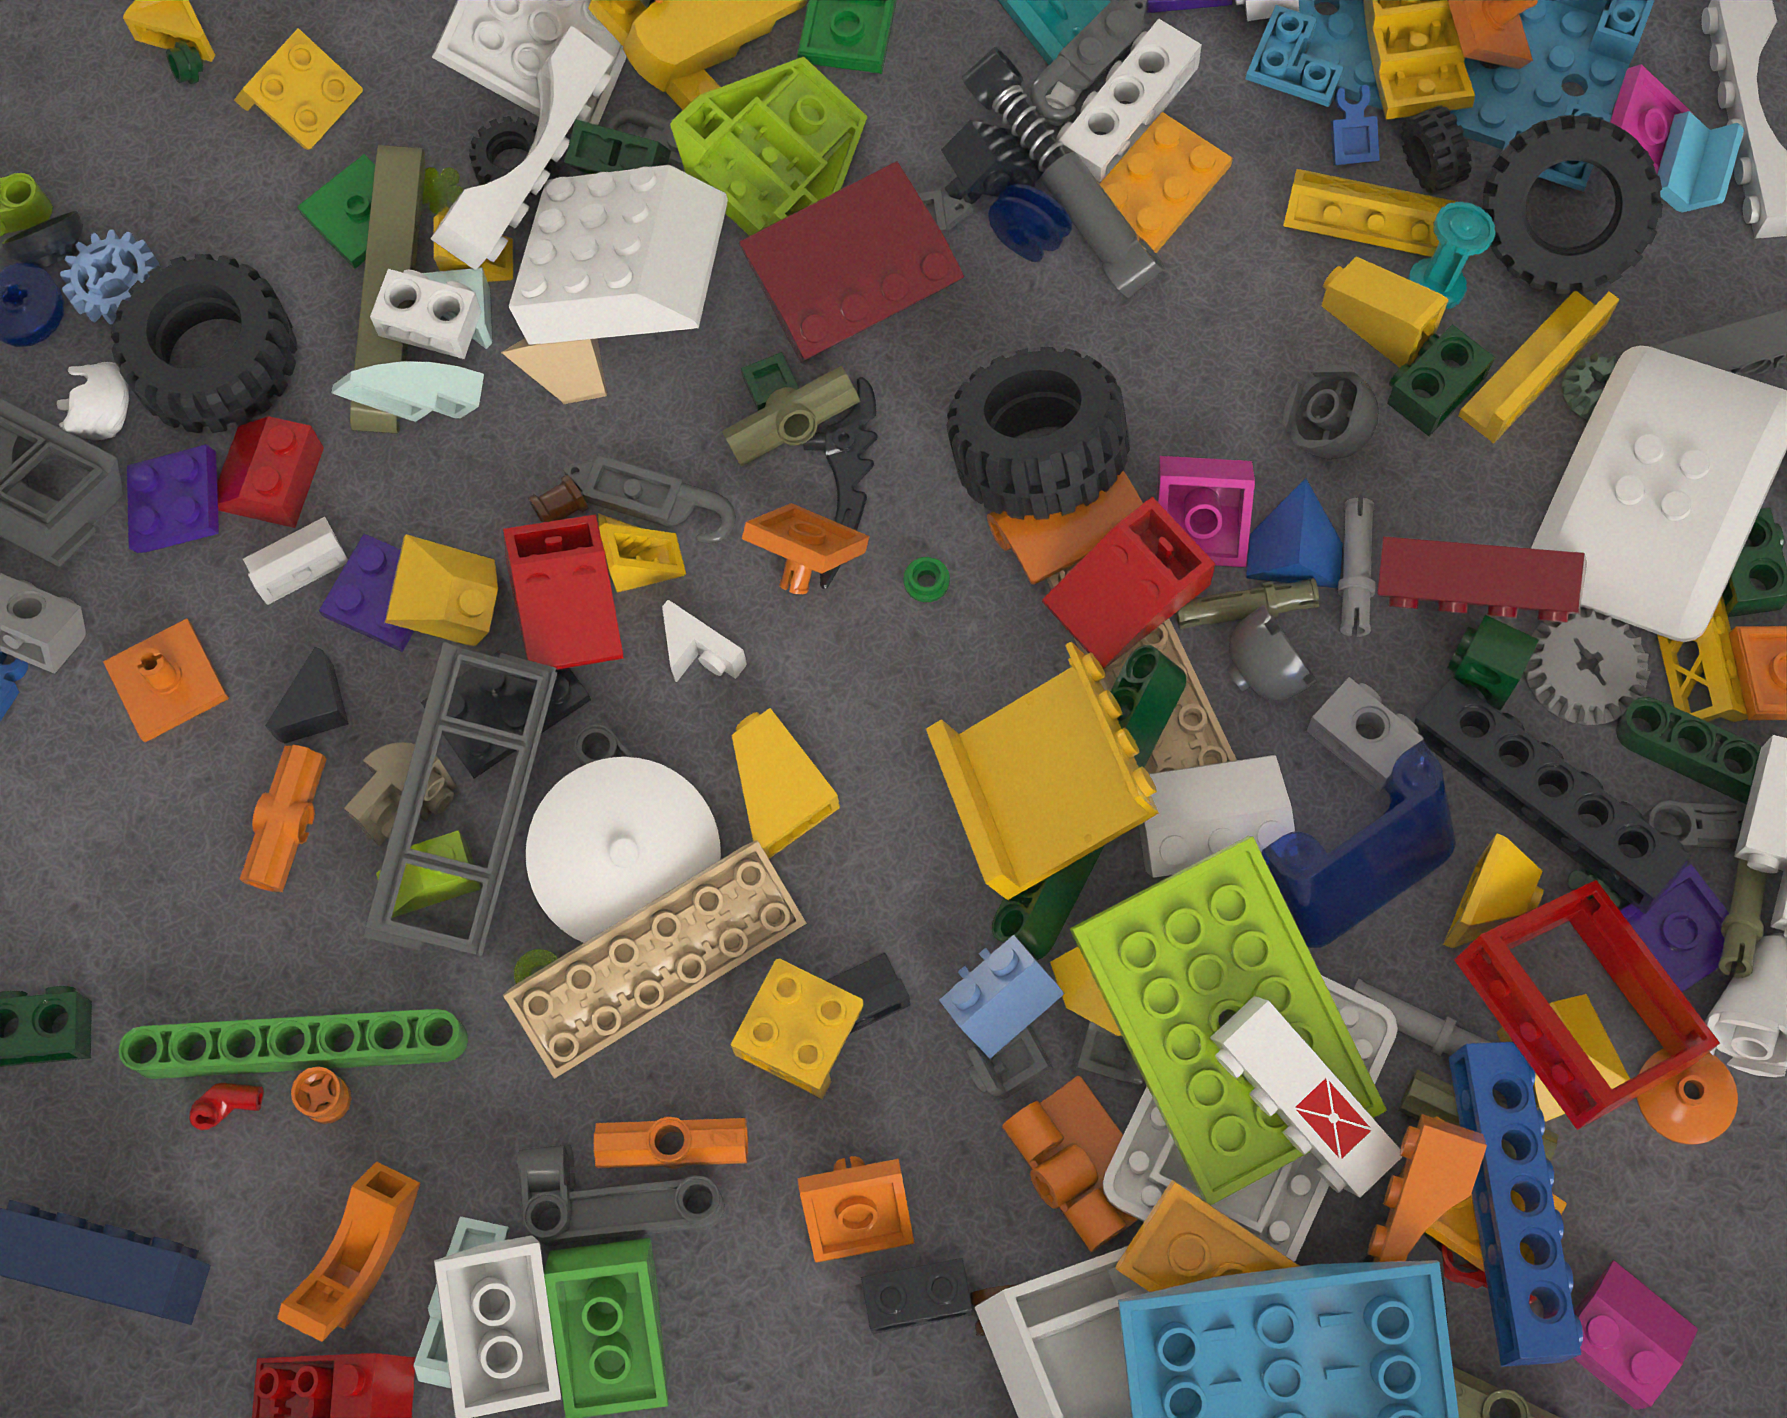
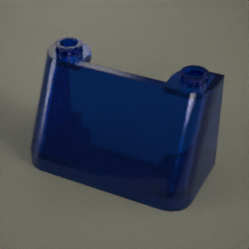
[1261,740,1456,948]

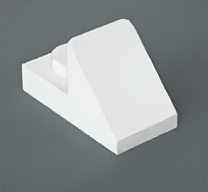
[662,600,747,682]

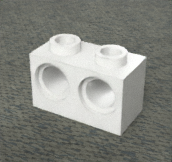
[370,269,481,359]

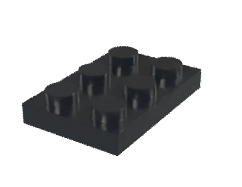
[421,635,591,779]

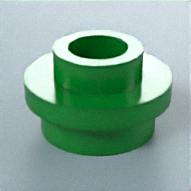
[903,557,950,602]

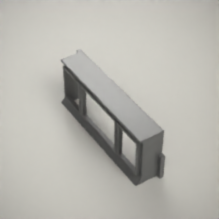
[0,398,124,567]
[363,641,557,956]

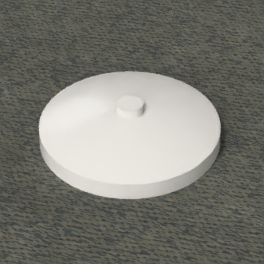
[526,757,721,943]

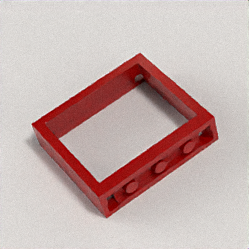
[1454,880,1721,1130]

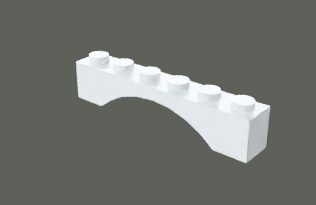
[1702,0,1787,239]
[430,25,615,270]

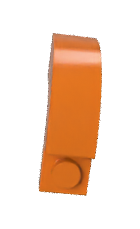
[277,1162,420,1342]

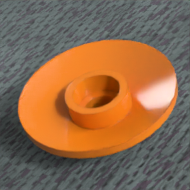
[1637,1048,1738,1144]

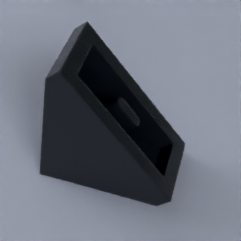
[265,647,349,744]

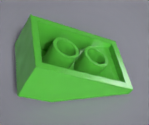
[544,1238,669,1418]

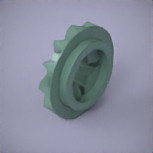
[1562,352,1617,420]

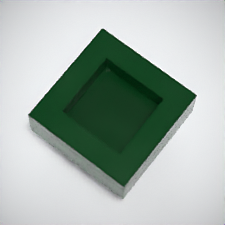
[741,352,799,411]

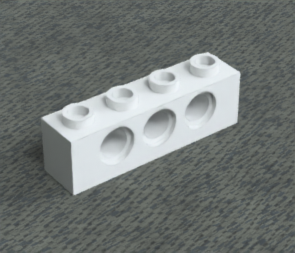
[1056,19,1202,184]

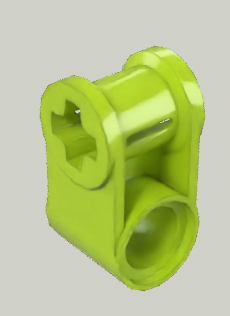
[0,173,53,237]

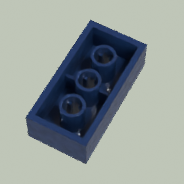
[0,1200,211,1325]

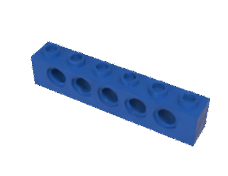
[1449,1042,1583,1367]

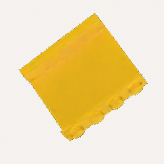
[926,642,1159,900]

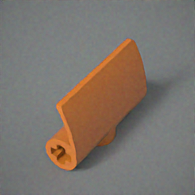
[987,470,1143,585]
[1002,1076,1139,1253]

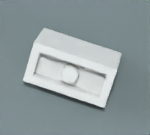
[243,517,348,605]

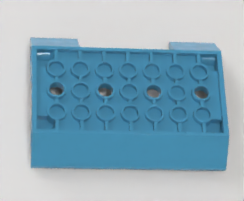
[1245,0,1654,192]

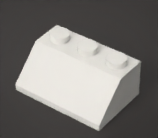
[1139,755,1298,878]
[434,1235,561,1418]

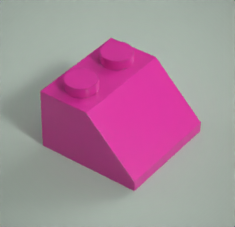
[1156,456,1255,567]
[1574,1260,1698,1410]

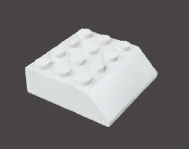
[509,165,728,345]
[975,1246,1149,1418]

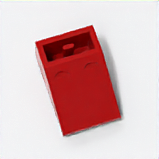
[1042,496,1216,670]
[503,514,624,670]
[252,1353,416,1418]

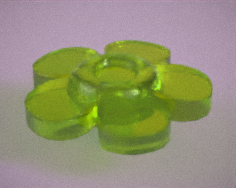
[422,167,464,214]

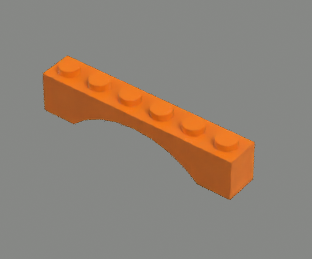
[1368,1114,1487,1262]

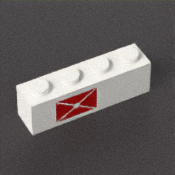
[1210,996,1402,1197]

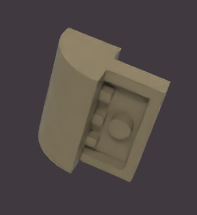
[344,742,457,846]

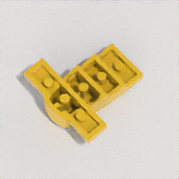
[588,0,808,110]
[1363,0,1475,120]

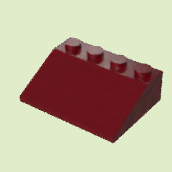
[738,161,964,363]
[1377,536,1587,623]

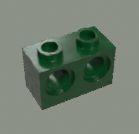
[564,119,671,174]
[1387,324,1495,437]
[1722,508,1787,617]
[1447,615,1539,711]
[0,986,92,1067]

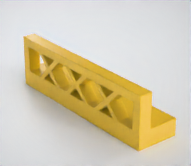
[1283,169,1458,257]
[1458,291,1620,444]
[1657,596,1748,722]

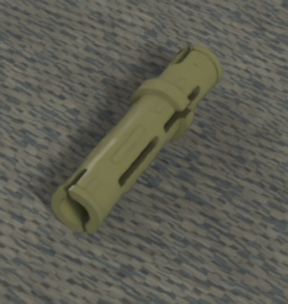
[1176,578,1319,630]
[1719,858,1767,978]

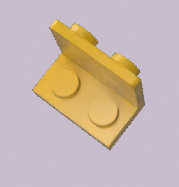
[234,28,363,150]
[730,959,864,1099]

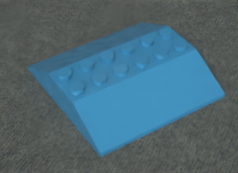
[1118,1260,1459,1418]

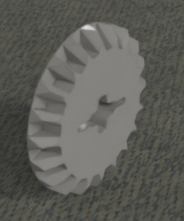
[1524,609,1651,725]

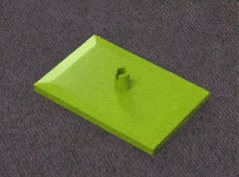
[1069,836,1387,1205]

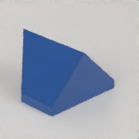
[1246,478,1343,588]

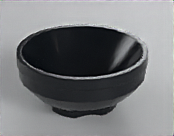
[2,211,83,269]

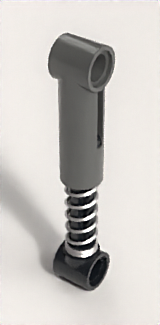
[962,47,1165,298]

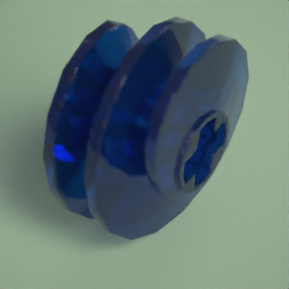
[988,184,1072,262]
[0,263,65,347]

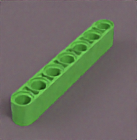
[119,1009,468,1079]

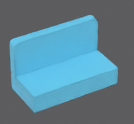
[1657,111,1744,212]

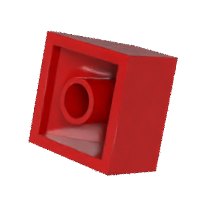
[217,416,324,528]

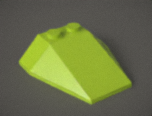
[670,57,868,236]

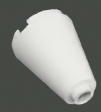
[1704,933,1787,1077]

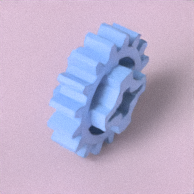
[60,230,160,324]

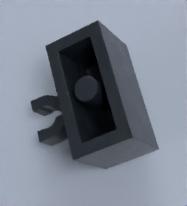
[941,120,1044,204]

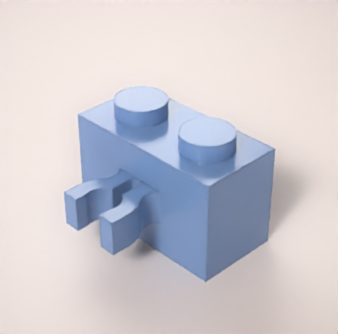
[939,935,1065,1059]

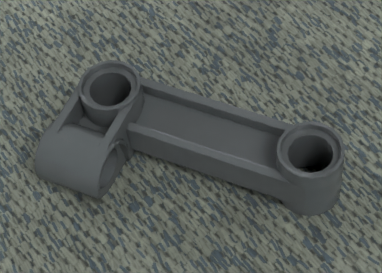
[518,1144,725,1246]

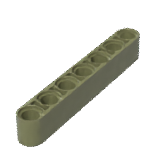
[350,145,425,434]

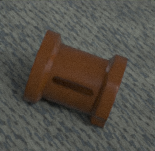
[528,474,589,523]

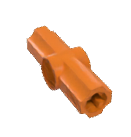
[240,744,327,893]
[594,1117,748,1169]

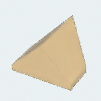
[501,338,607,404]

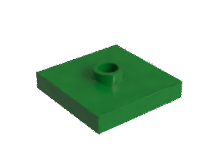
[797,0,897,74]
[297,154,422,269]

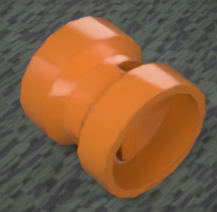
[291,1066,352,1124]

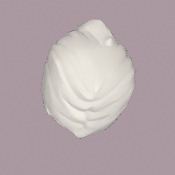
[57,362,129,440]

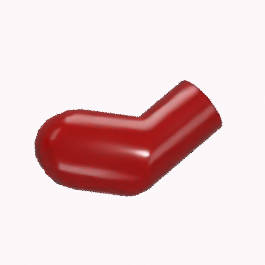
[189,1082,264,1130]

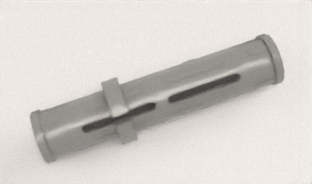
[1338,498,1375,637]
[1353,978,1494,1056]

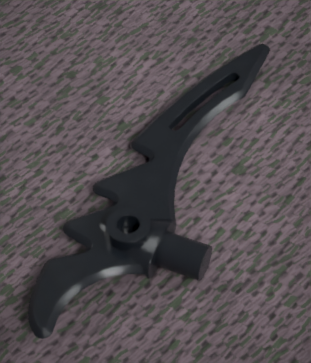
[803,377,878,589]

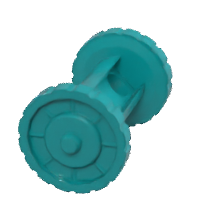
[1407,202,1496,310]

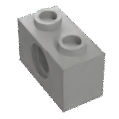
[0,573,86,674]
[1307,677,1424,792]

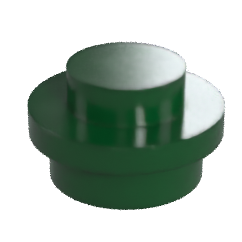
[166,40,203,84]

